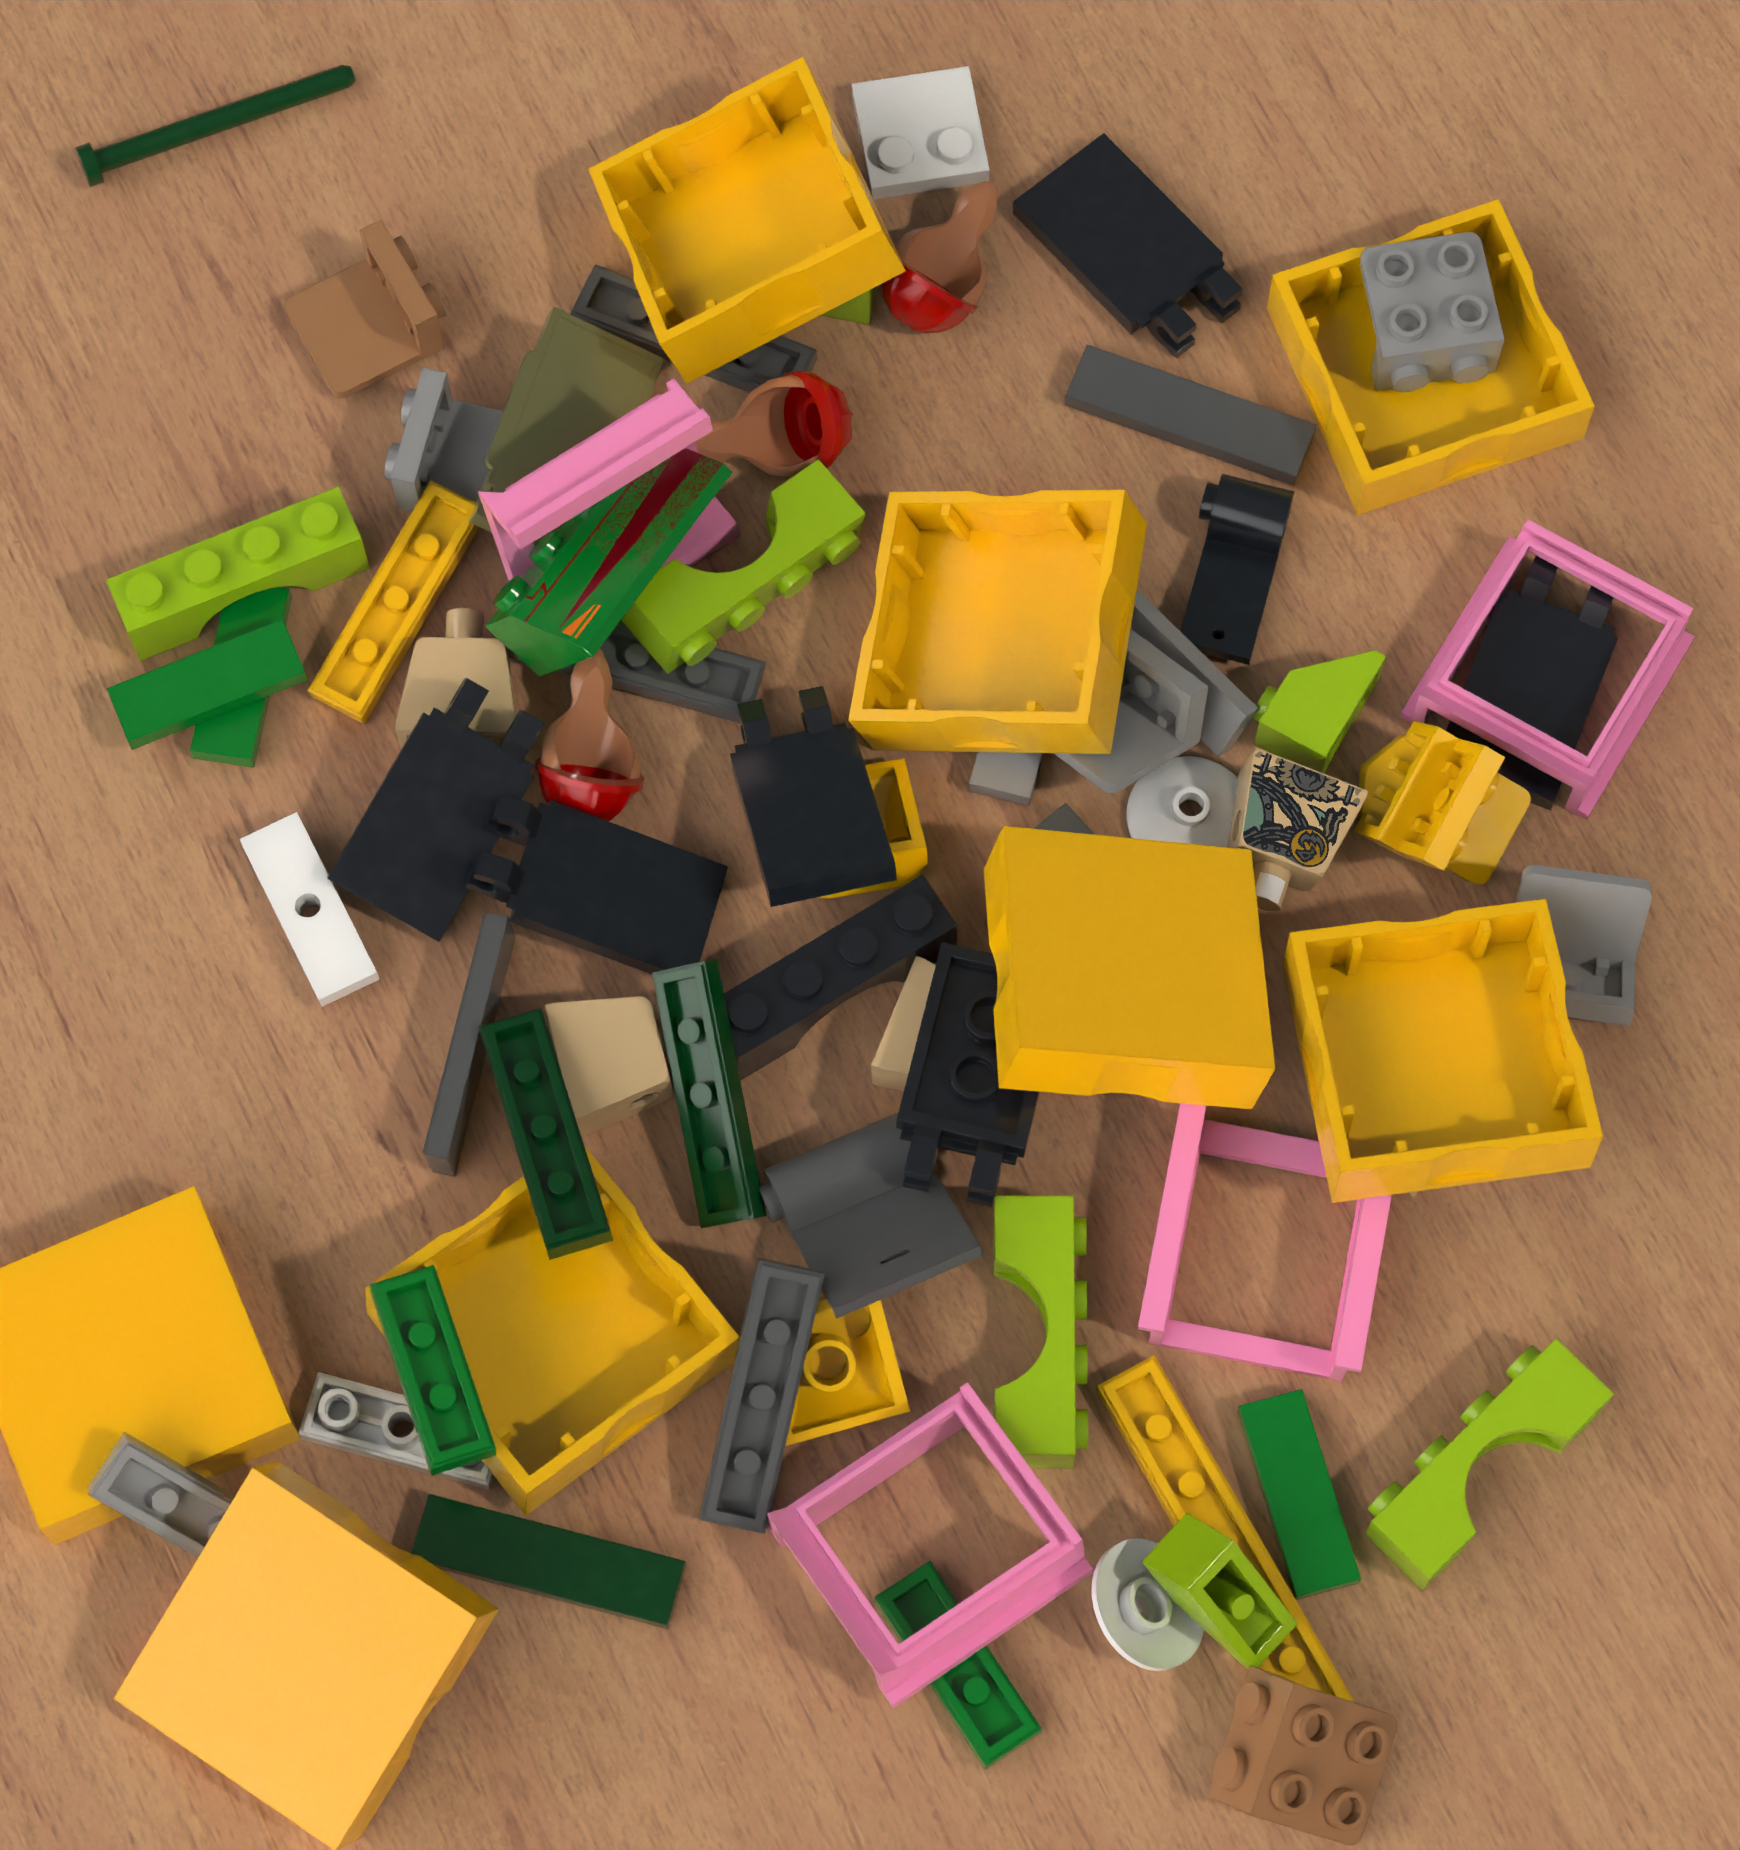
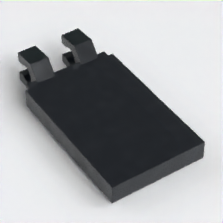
[1013,133,1242,359]
[1446,556,1618,811]
[327,678,545,942]
[730,686,897,907]
[465,794,728,974]
[896,942,1040,1207]

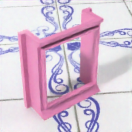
[478,378,740,581]
[1400,519,1695,820]
[1138,1103,1392,1382]
[767,1382,1093,1709]

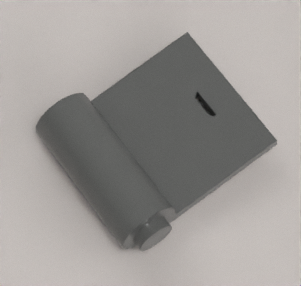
[759,1112,983,1319]

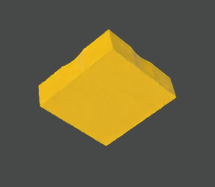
[588,56,906,384]
[1266,199,1595,516]
[848,490,1147,754]
[984,826,1275,1109]
[1282,899,1603,1203]
[365,1145,740,1516]
[0,1186,301,1546]
[113,1462,499,1850]

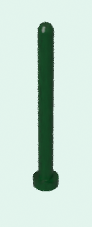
[75,65,356,187]

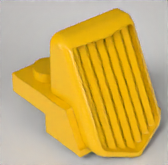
[1354,721,1531,885]

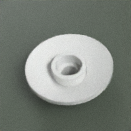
[1126,756,1238,847]
[1092,1538,1204,1671]

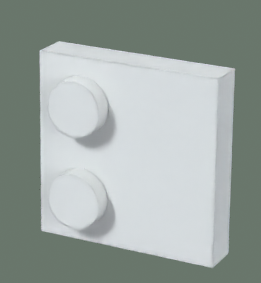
[852,66,990,200]

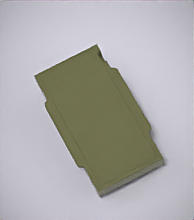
[469,307,664,546]

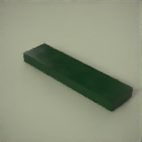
[652,959,766,1228]
[479,1008,613,1260]
[411,1494,686,1629]

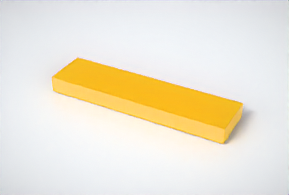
[307,480,479,724]

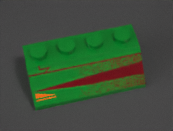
[485,448,733,677]

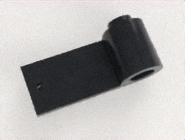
[1180,474,1295,665]

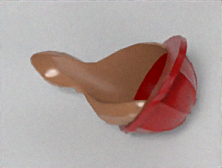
[882,181,999,333]
[695,370,853,477]
[535,649,644,821]

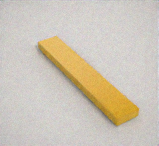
[1096,1355,1354,1702]

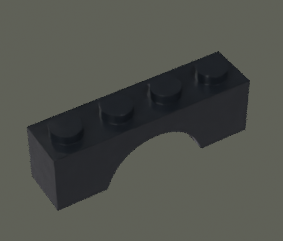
[724,875,958,1081]

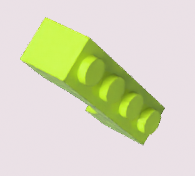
[621,459,866,674]
[106,486,370,661]
[993,1195,1088,1469]
[1365,1338,1614,1591]

